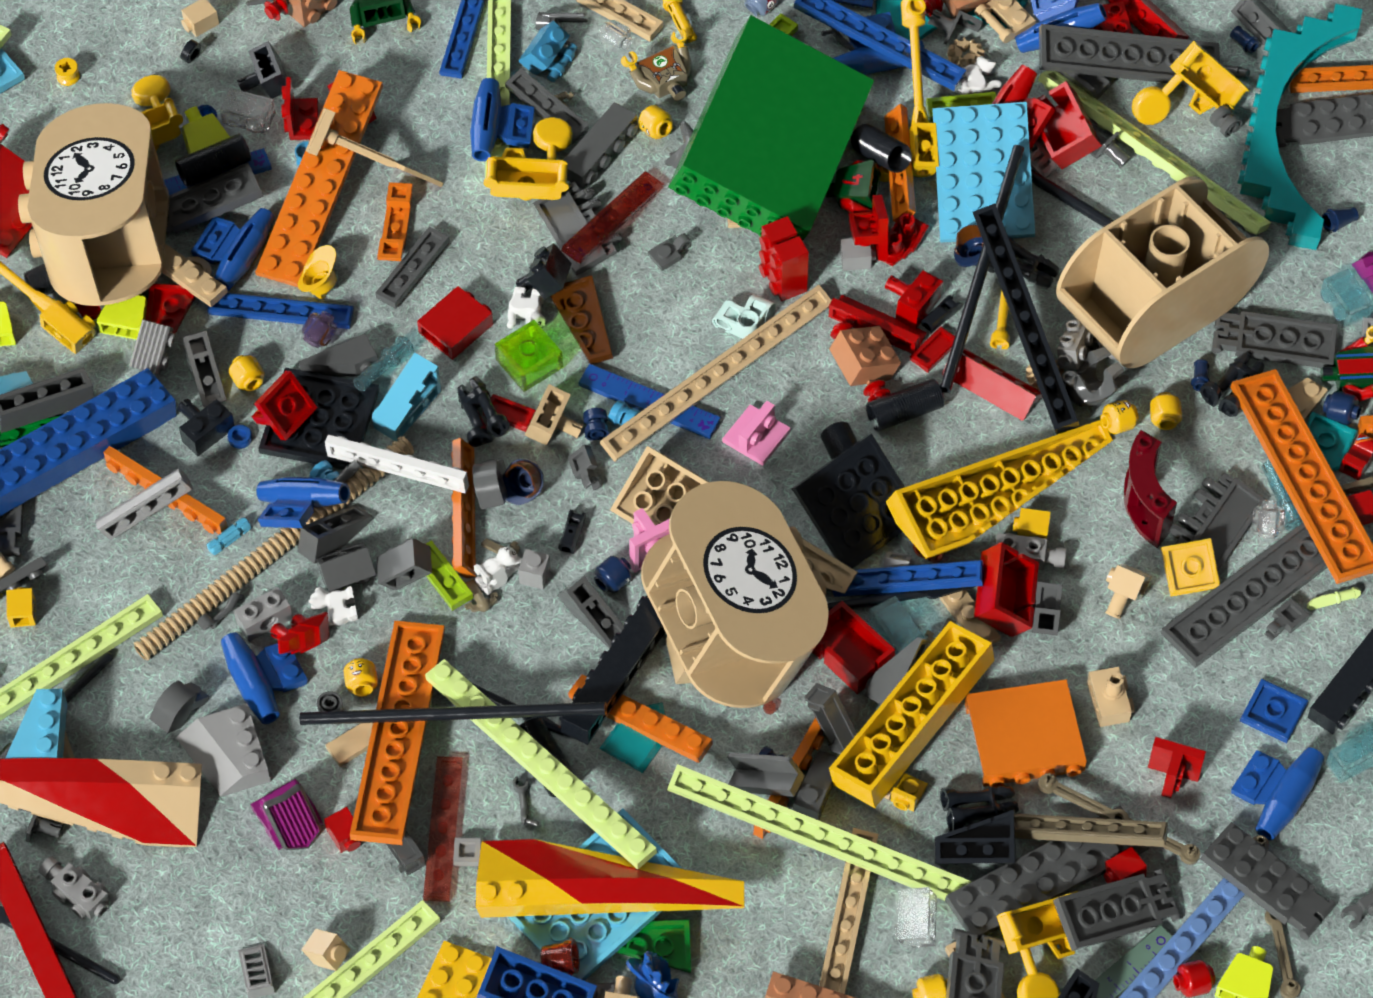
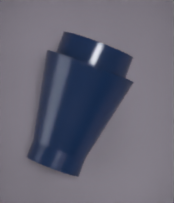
[1322,207,1359,232]

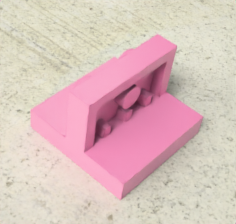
[722,401,791,466]
[629,508,670,573]

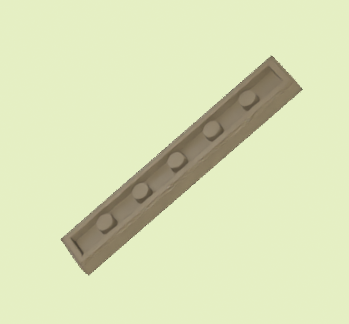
[1015,814,1168,847]

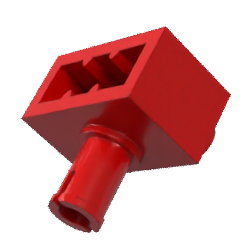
[885,270,943,330]

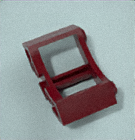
[1123,430,1177,549]

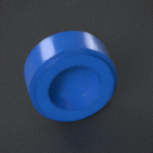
[227,425,253,449]

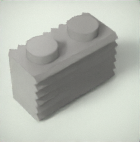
[129,319,176,374]

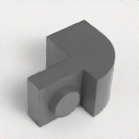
[473,459,508,510]
[1032,582,1063,636]
[149,680,210,733]

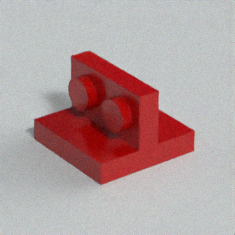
[849,195,888,261]
[251,371,318,441]
[1148,737,1206,798]

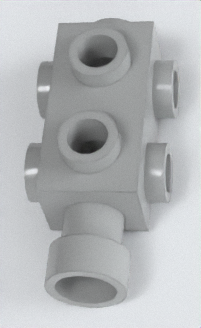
[1057,316,1093,370]
[990,533,1066,570]
[39,856,109,919]

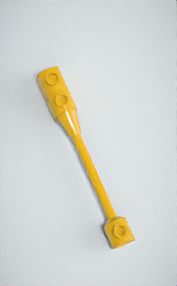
[901,0,939,177]
[0,261,96,354]

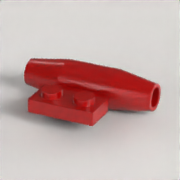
[992,65,1055,150]

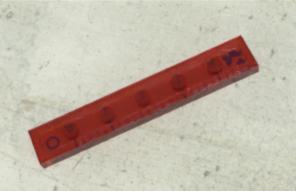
[561,171,664,264]
[423,756,463,902]

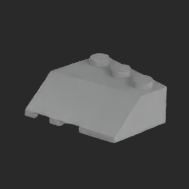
[176,704,271,797]

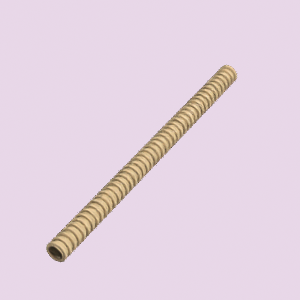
[134,436,414,660]

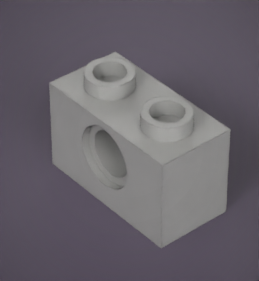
[234,587,293,642]

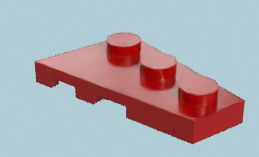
[145,284,196,334]

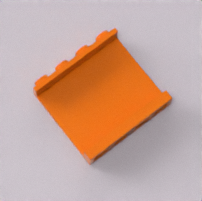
[964,679,1087,787]

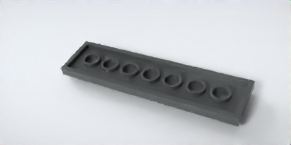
[1039,24,1220,86]
[1161,523,1328,668]
[945,805,1150,940]

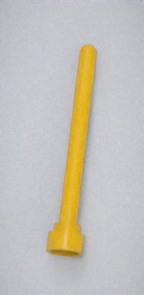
[990,290,1010,349]

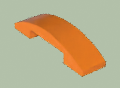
[377,182,413,261]

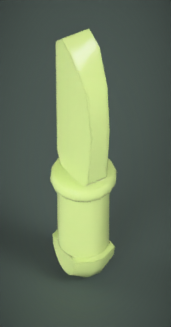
[1307,587,1362,610]

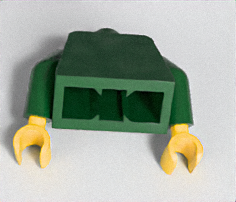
[350,0,421,44]

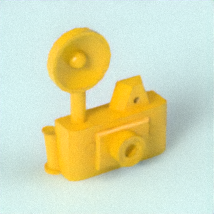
[1131,41,1250,125]
[131,75,183,150]
[484,117,573,200]
[997,891,1078,998]

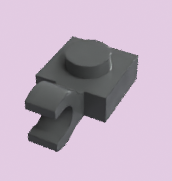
[648,233,691,271]
[568,445,602,490]
[1264,598,1309,641]
[1341,891,1373,929]

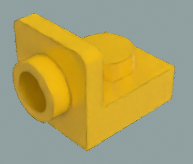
[890,773,928,812]

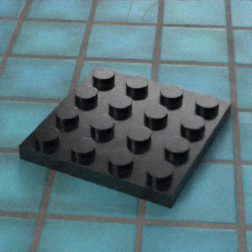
[258,368,380,469]
[792,433,905,569]

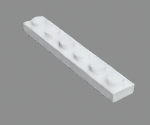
[325,435,469,494]

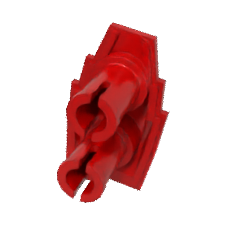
[881,213,929,267]
[270,612,330,654]

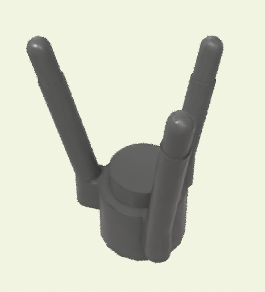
[536,12,588,46]

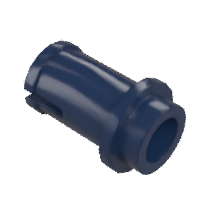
[1230,26,1259,53]
[1191,359,1210,392]

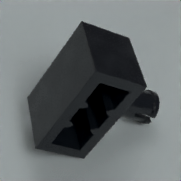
[237,41,287,99]
[516,243,572,299]
[177,399,235,457]

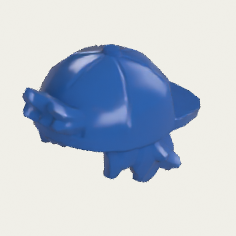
[626,951,679,998]

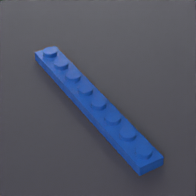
[793,0,966,91]

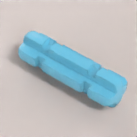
[207,517,251,555]

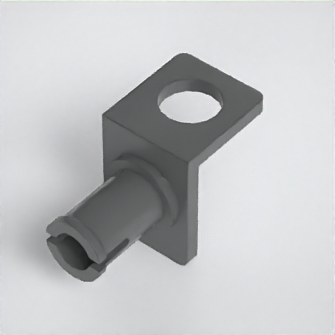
[928,10,983,45]
[1090,127,1130,168]
[19,809,64,842]

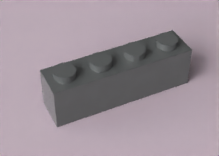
[563,102,638,189]
[0,367,93,433]

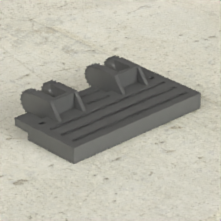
[533,181,622,276]
[1170,473,1266,571]

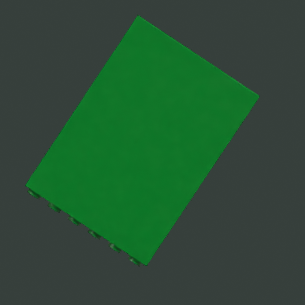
[668,15,874,241]

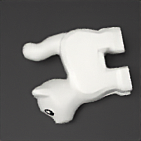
[958,56,1002,95]
[507,287,546,335]
[474,547,522,595]
[309,586,358,626]

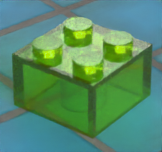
[494,320,563,392]

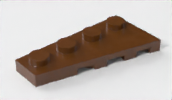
[550,275,613,364]

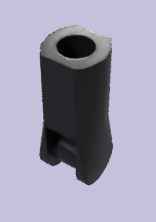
[921,295,962,333]
[558,509,586,554]

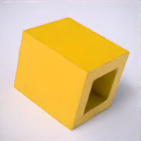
[1013,508,1051,539]
[6,587,36,628]

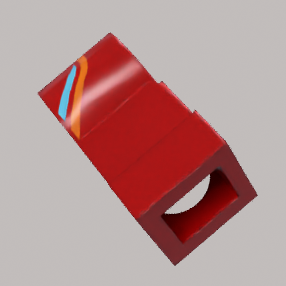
[1339,433,1373,480]

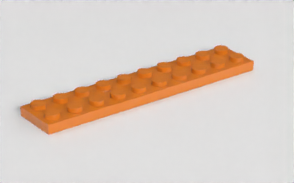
[255,70,383,287]
[1230,369,1373,584]
[350,620,445,845]

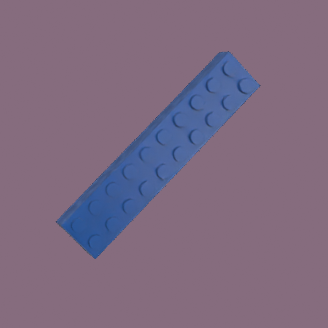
[0,368,176,516]

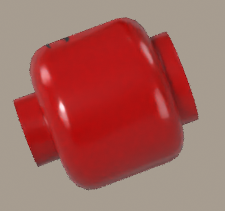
[1173,960,1216,998]

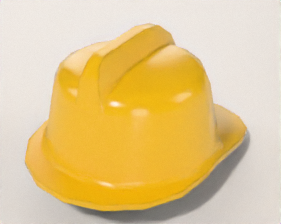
[298,245,337,299]

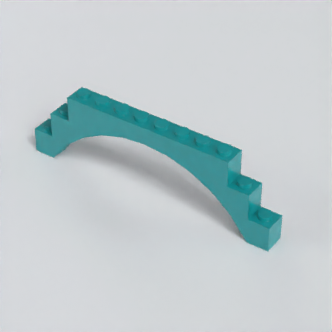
[1237,4,1363,250]

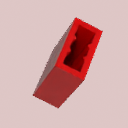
[417,286,493,360]

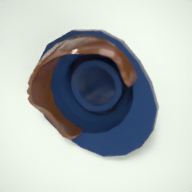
[954,225,984,267]
[503,459,544,505]

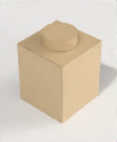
[181,0,219,37]
[301,929,351,971]

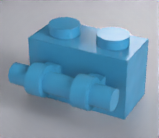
[519,21,577,82]

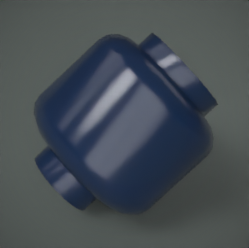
[1323,390,1362,425]
[594,556,632,593]

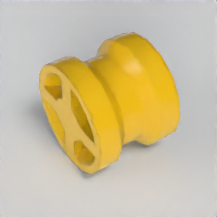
[55,58,80,86]

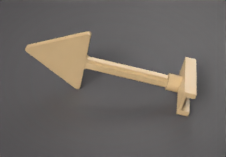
[305,108,443,187]

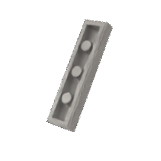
[95,468,193,540]

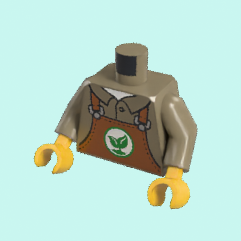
[621,29,691,101]

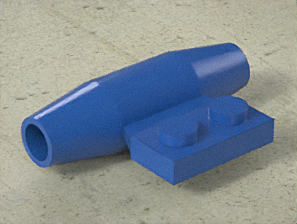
[1015,0,1107,53]
[833,12,925,75]
[470,78,534,162]
[191,208,275,291]
[256,477,350,528]
[221,632,308,724]
[1231,747,1325,841]

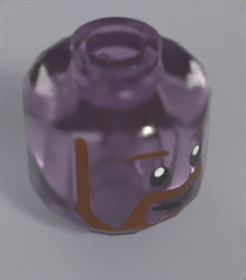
[301,311,337,348]

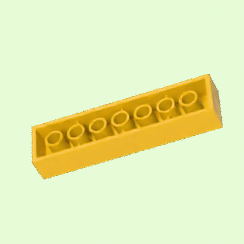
[829,621,995,808]

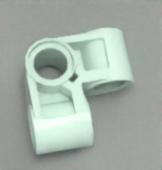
[712,294,776,339]

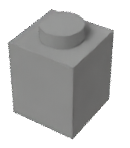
[840,238,876,271]
[518,549,551,589]

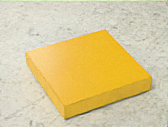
[1161,538,1220,597]

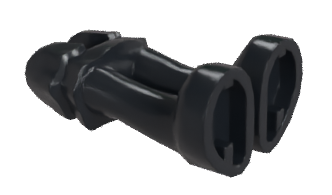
[988,235,1059,288]
[1200,352,1265,417]
[457,376,510,447]
[940,786,1019,832]

